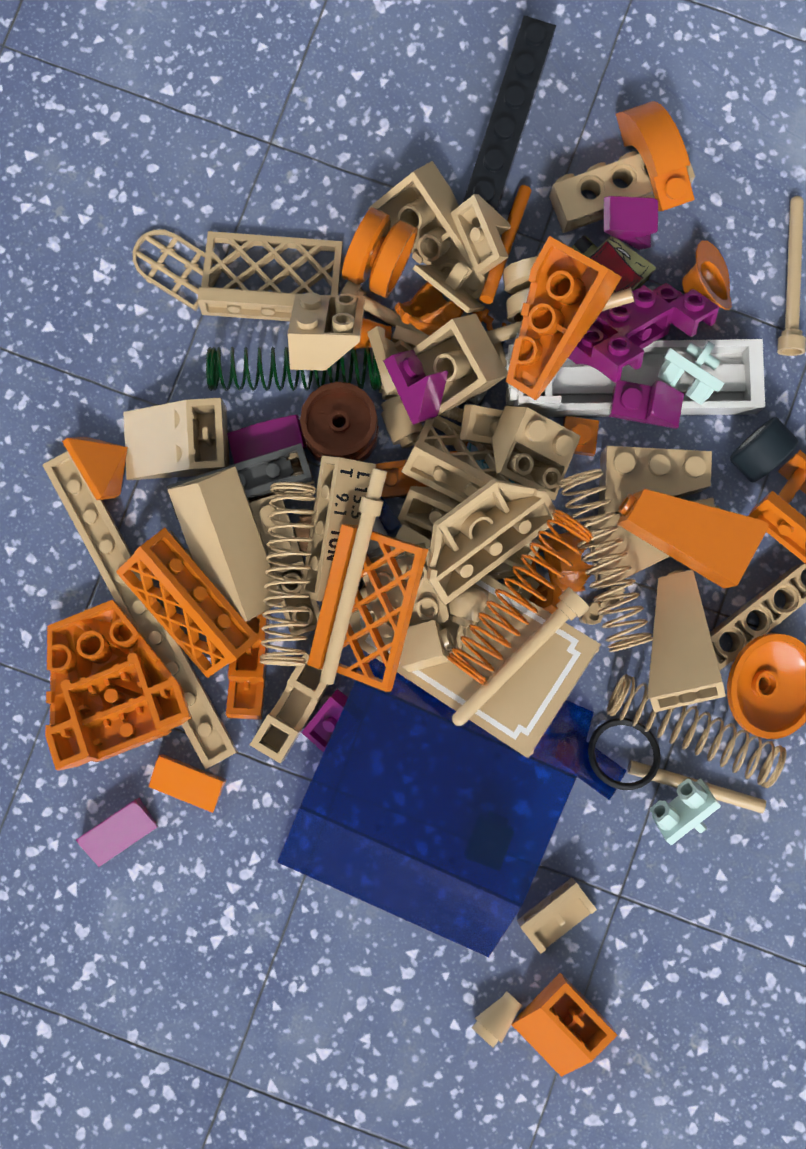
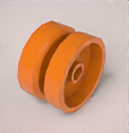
[342,207,418,298]

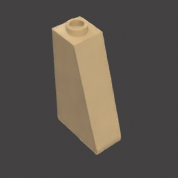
[585,498,720,590]
[648,570,726,712]

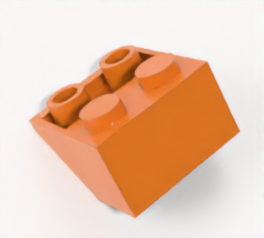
[511,972,618,1077]

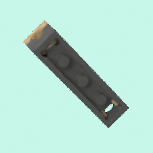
[167,443,314,521]

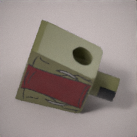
[571,235,656,293]

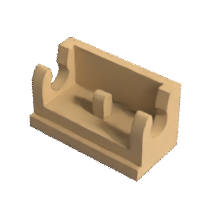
[517,878,597,954]

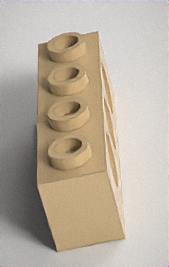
[549,151,695,233]

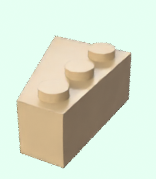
[598,446,712,515]

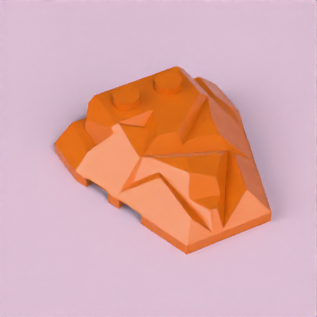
[45,600,192,771]

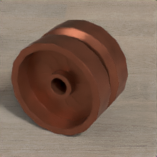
[300,382,379,462]

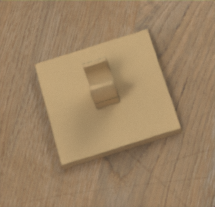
[413,262,485,313]

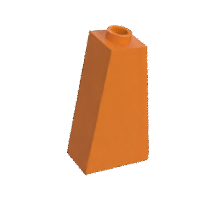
[617,489,770,589]

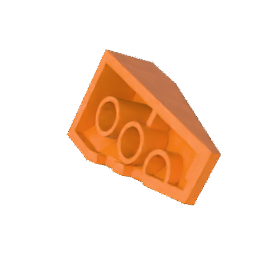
[506,236,622,400]

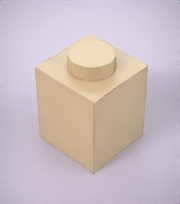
[393,620,453,672]

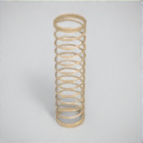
[558,469,653,652]
[259,482,316,666]
[607,674,787,788]

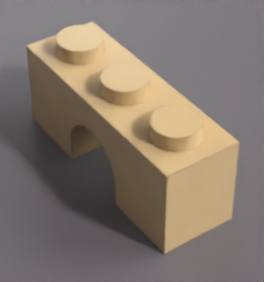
[250,653,329,763]

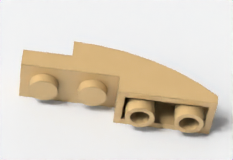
[249,494,320,635]

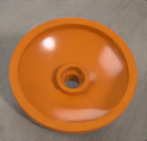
[727,633,806,739]

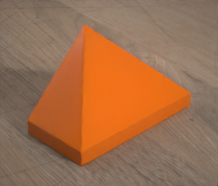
[62,437,128,500]

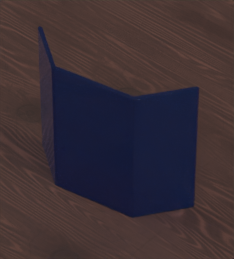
[277,654,594,958]

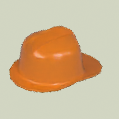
[682,240,732,310]

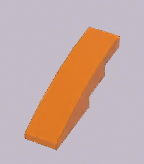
[226,609,270,720]

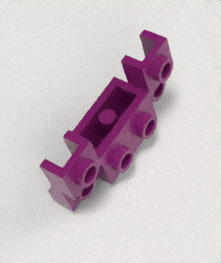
[568,283,719,383]

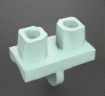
[658,341,725,405]
[650,778,721,845]

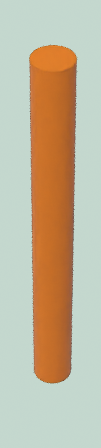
[480,185,532,304]

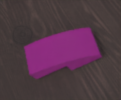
[227,414,307,464]

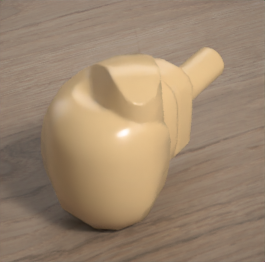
[448,586,488,649]

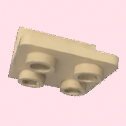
[363,543,450,638]

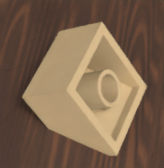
[412,313,508,415]

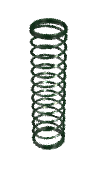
[206,346,381,391]

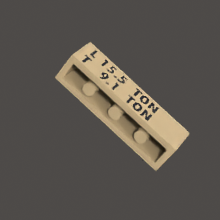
[301,456,376,602]

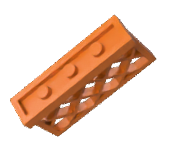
[307,524,428,692]
[116,527,260,678]

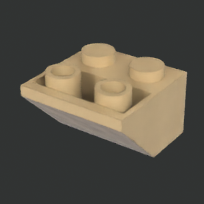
[288,292,365,371]
[492,406,581,501]

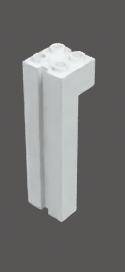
[505,333,765,417]

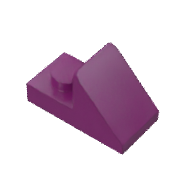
[604,196,658,250]
[383,349,448,425]
[609,380,684,429]
[301,689,364,755]

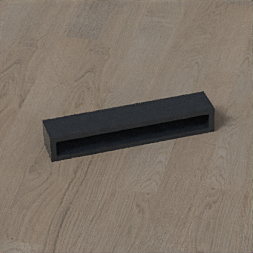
[463,15,556,212]

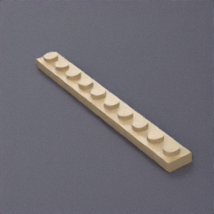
[42,451,238,770]

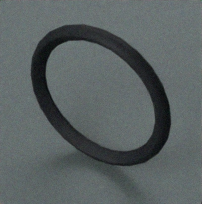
[588,718,661,790]

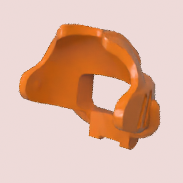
[394,282,468,336]
[524,532,594,593]

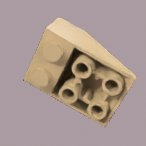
[123,398,230,480]

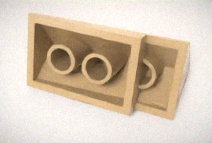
[168,466,283,622]

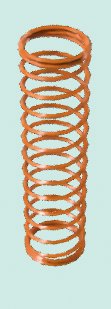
[446,509,593,685]

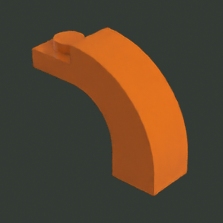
[616,101,695,211]

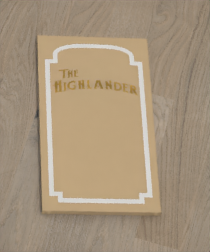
[345,524,601,758]

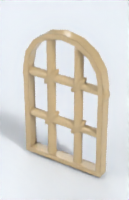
[133,230,223,311]

